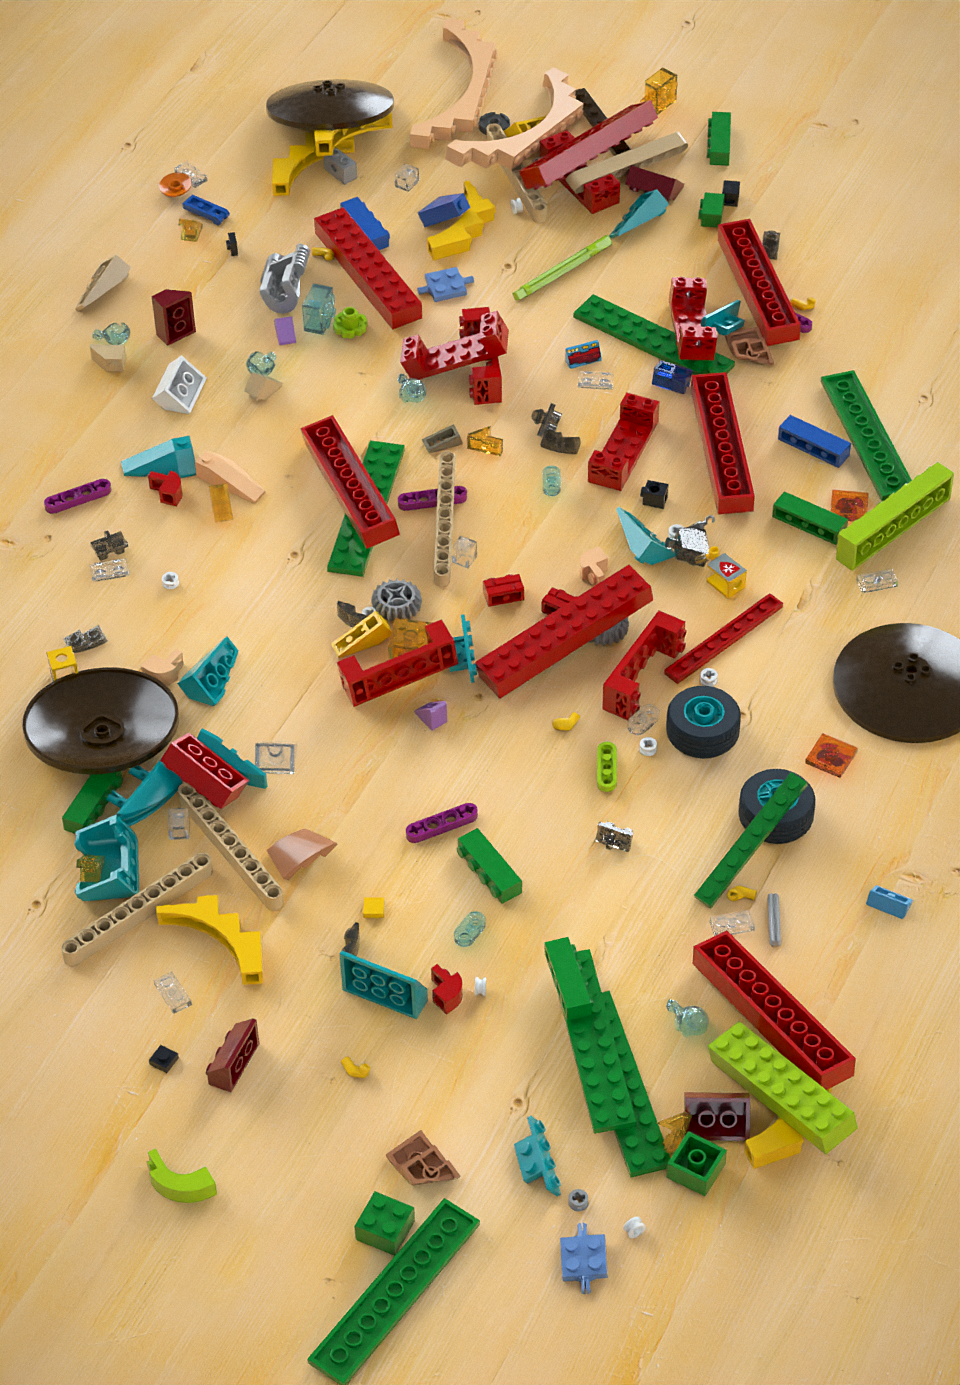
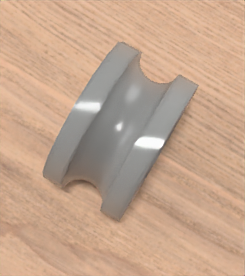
[569,1189,588,1211]

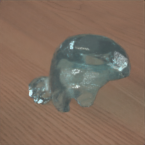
[92,322,130,345]
[246,351,276,376]
[398,374,427,403]
[666,999,709,1037]

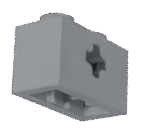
[324,147,357,185]

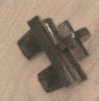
[531,403,562,437]
[90,530,128,561]
[595,821,633,852]

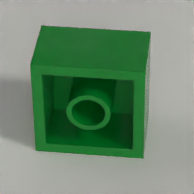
[666,1131,727,1196]
[354,1191,415,1256]

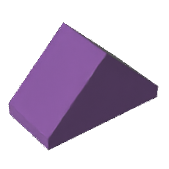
[274,316,296,345]
[414,701,447,731]

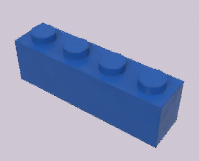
[340,197,390,250]
[778,415,851,468]

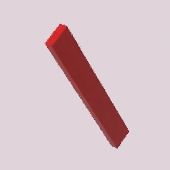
[664,593,783,684]

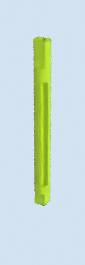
[512,235,612,301]

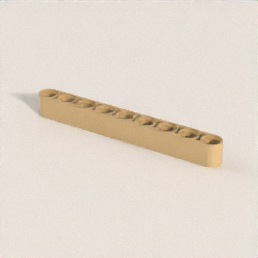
[486,124,547,223]
[566,132,689,194]
[434,451,456,587]
[178,783,283,911]
[61,853,212,966]

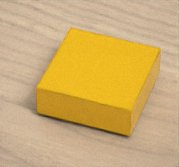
[363,897,384,918]

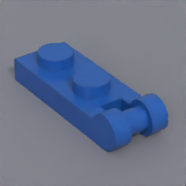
[182,195,230,225]

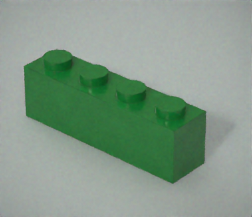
[707,112,731,166]
[772,491,848,545]
[62,771,123,834]
[457,828,522,904]
[544,937,594,1021]

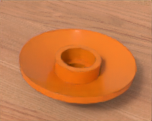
[159,172,192,197]

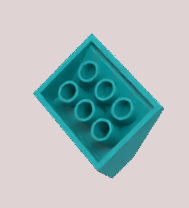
[339,950,428,1020]

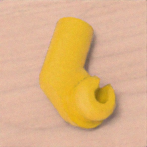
[312,247,334,261]
[790,297,816,311]
[552,712,580,731]
[727,885,757,901]
[341,1056,370,1078]

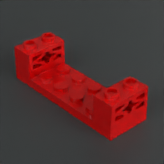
[540,130,620,214]
[669,277,718,360]
[459,307,502,405]
[400,311,509,382]
[588,392,660,491]
[602,610,687,721]
[337,619,458,707]

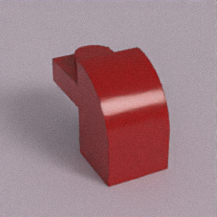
[148,471,183,507]
[431,964,463,1015]

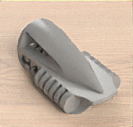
[260,244,310,314]

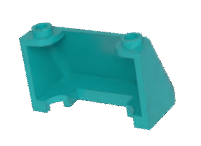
[75,815,139,901]

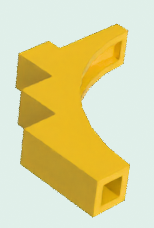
[314,111,393,156]
[272,133,355,196]
[427,180,496,261]
[156,895,263,985]
[744,1088,832,1169]

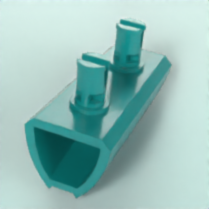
[106,759,183,826]

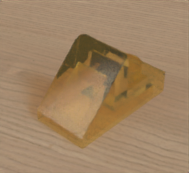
[178,219,203,242]
[467,426,503,457]
[209,483,233,523]
[76,854,105,882]
[657,1112,693,1154]

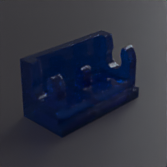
[652,360,693,394]

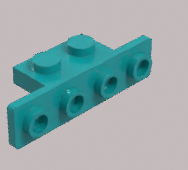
[701,300,745,335]
[450,614,477,683]
[514,1116,561,1197]

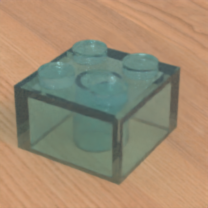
[302,283,336,335]

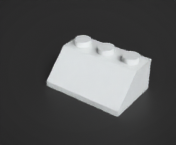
[152,355,207,414]

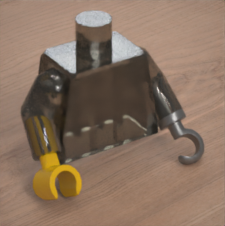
[665,515,719,567]

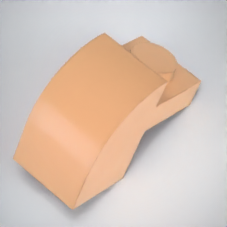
[580,546,608,586]
[141,649,184,685]

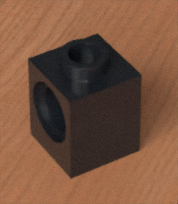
[722,180,740,207]
[640,480,669,509]

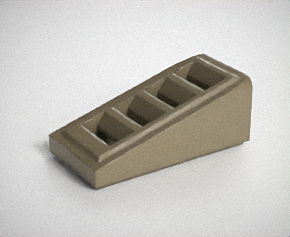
[422,424,463,453]

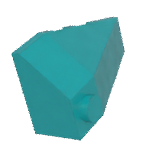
[609,189,669,239]
[121,436,196,478]
[616,507,676,565]
[177,636,239,706]
[197,728,268,789]

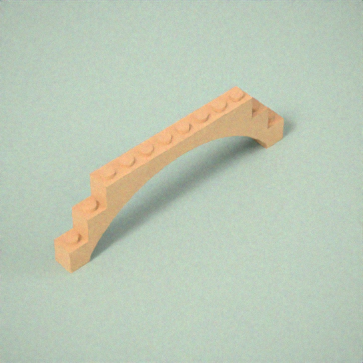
[410,19,498,149]
[445,67,584,170]

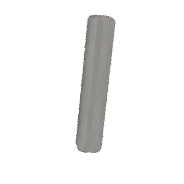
[768,893,781,947]

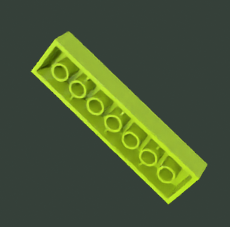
[836,462,954,571]
[707,1021,858,1154]

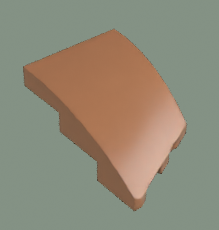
[725,326,774,365]
[266,828,338,880]
[386,1130,460,1185]

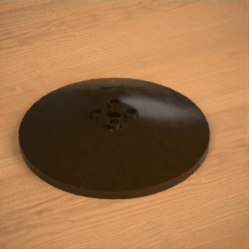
[266,79,394,130]
[833,623,960,743]
[22,667,179,775]

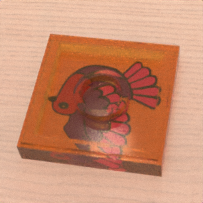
[831,490,869,522]
[805,733,858,778]

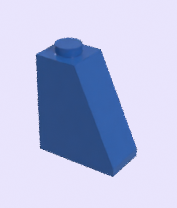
[418,193,471,227]

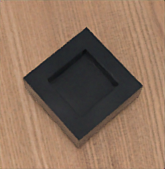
[226,232,238,256]
[149,1045,179,1073]

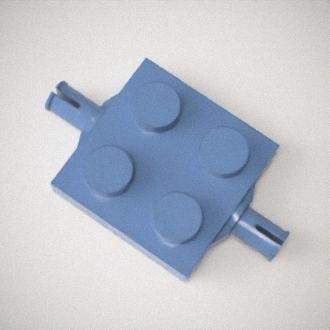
[417,267,474,302]
[560,1223,608,1294]

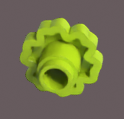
[333,307,368,339]

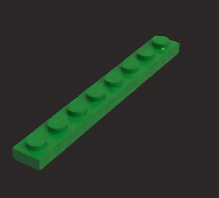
[694,772,808,908]

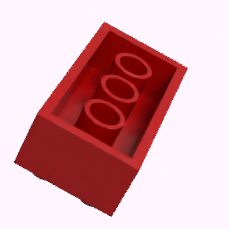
[160,732,249,809]

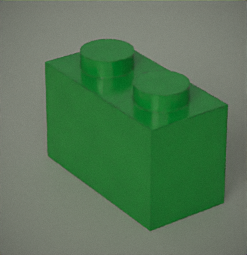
[698,192,724,228]

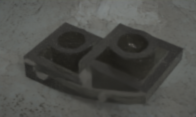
[762,230,780,260]
[540,432,581,454]
[337,601,368,628]
[63,625,108,653]
[342,922,360,956]

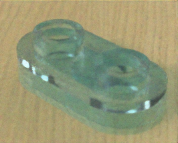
[543,466,561,496]
[454,911,486,947]

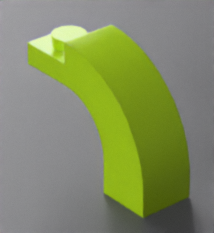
[147,1148,217,1203]

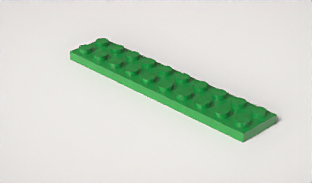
[573,294,735,375]
[821,370,912,501]
[327,440,405,577]
[559,949,636,1134]
[602,990,670,1178]
[307,1198,480,1385]

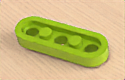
[597,742,617,792]

